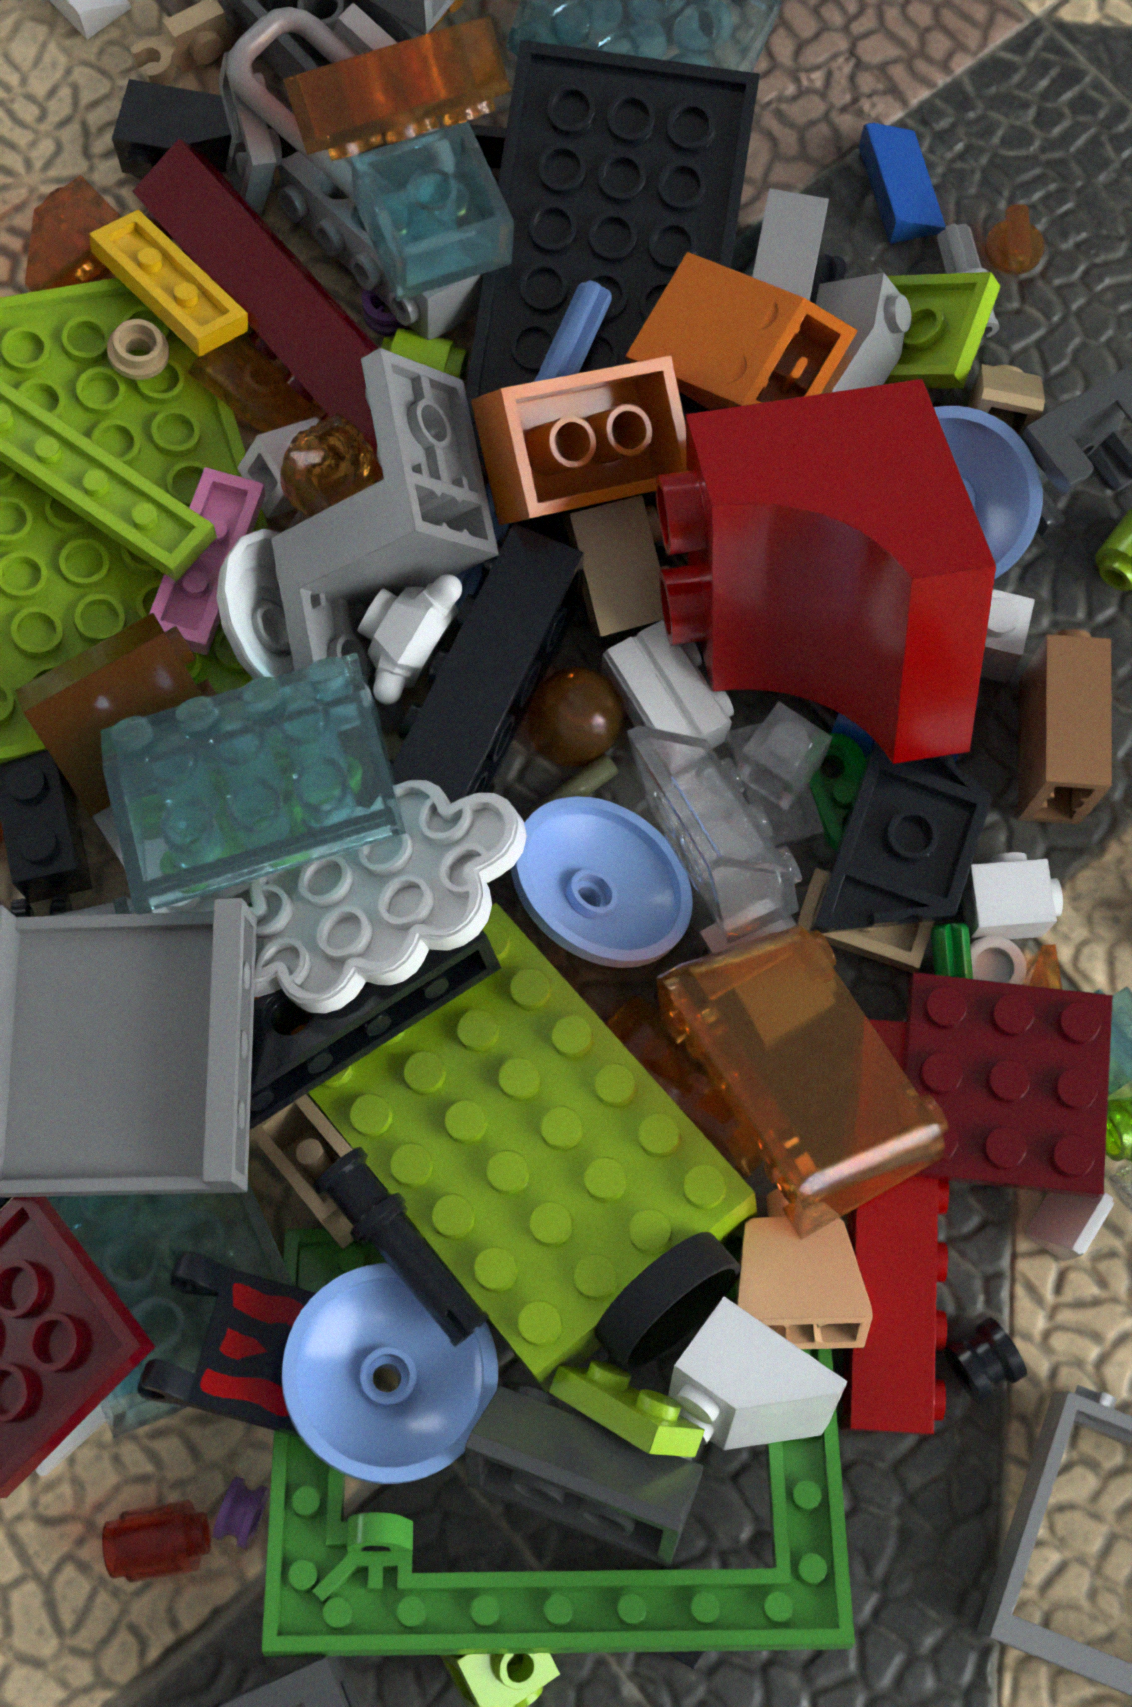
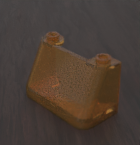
[656,925,949,1240]

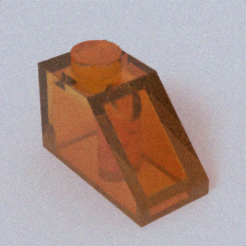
[25,175,121,293]

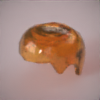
[528,666,625,766]

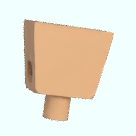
[735,1187,873,1349]

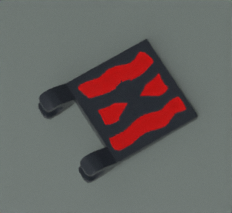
[137,1251,316,1438]

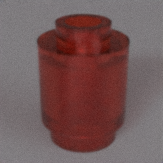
[102,1499,211,1583]

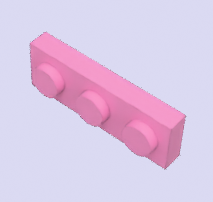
[149,467,265,655]

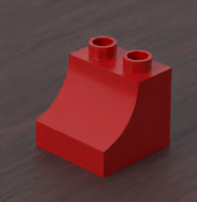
[656,379,996,764]

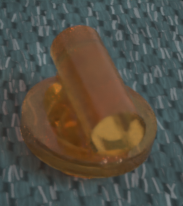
[985,204,1045,275]

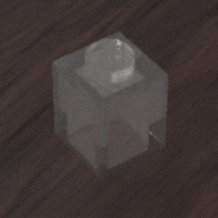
[735,701,833,811]

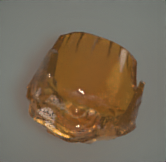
[280,413,384,517]

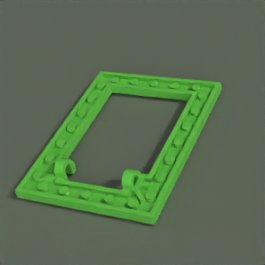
[262,1227,855,1657]

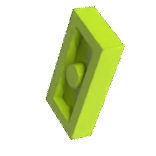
[549,1360,705,1457]

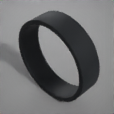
[595,1232,741,1372]

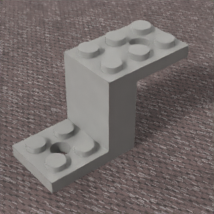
[271,348,499,733]

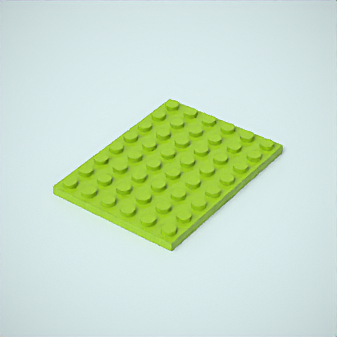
[0,278,289,763]

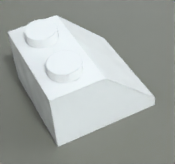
[668,1297,848,1450]

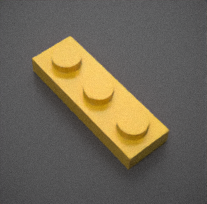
[89,209,248,357]

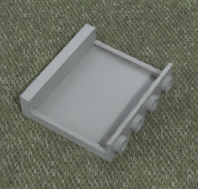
[0,898,257,1198]

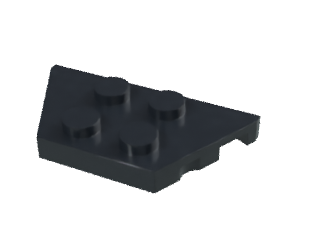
[810,739,993,934]

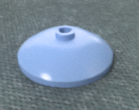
[934,406,1043,579]
[511,796,693,968]
[281,1263,498,1484]

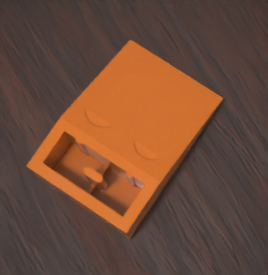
[625,252,858,410]

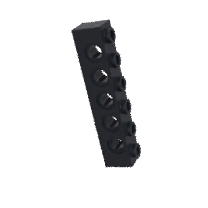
[250,930,501,1130]

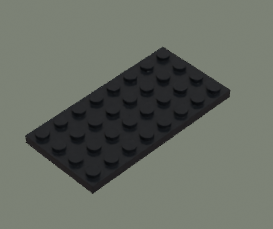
[466,39,760,555]

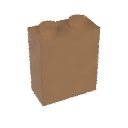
[1018,629,1112,825]

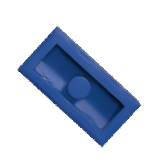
[859,123,946,244]

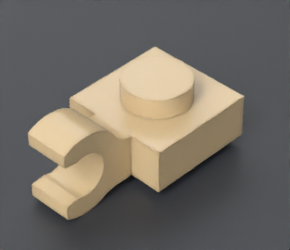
[130,0,232,86]

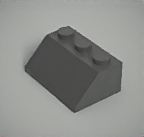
[465,1386,704,1567]

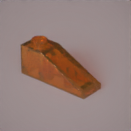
[605,994,791,1179]

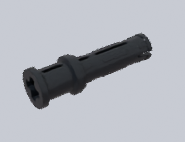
[312,1146,490,1347]

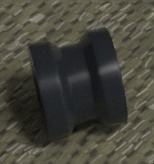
[943,1317,1027,1404]

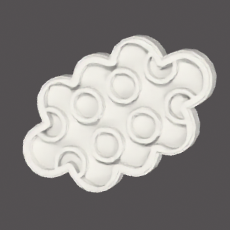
[249,780,527,1014]

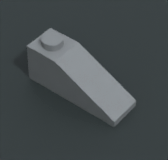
[816,273,911,394]

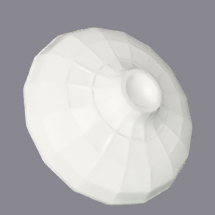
[216,529,349,705]

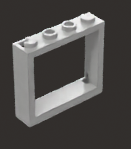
[976,1385,1132,1696]

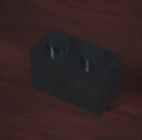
[0,750,93,903]

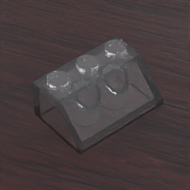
[627,726,802,944]

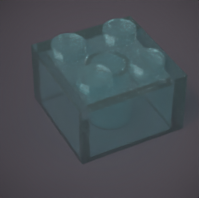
[351,120,514,301]

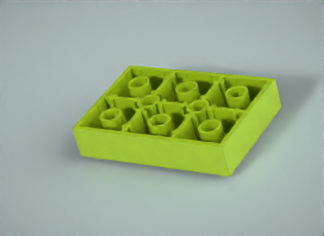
[307,903,758,1393]

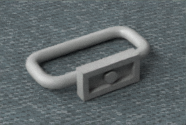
[226,3,452,220]

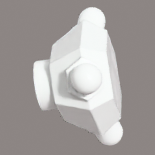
[357,574,462,705]

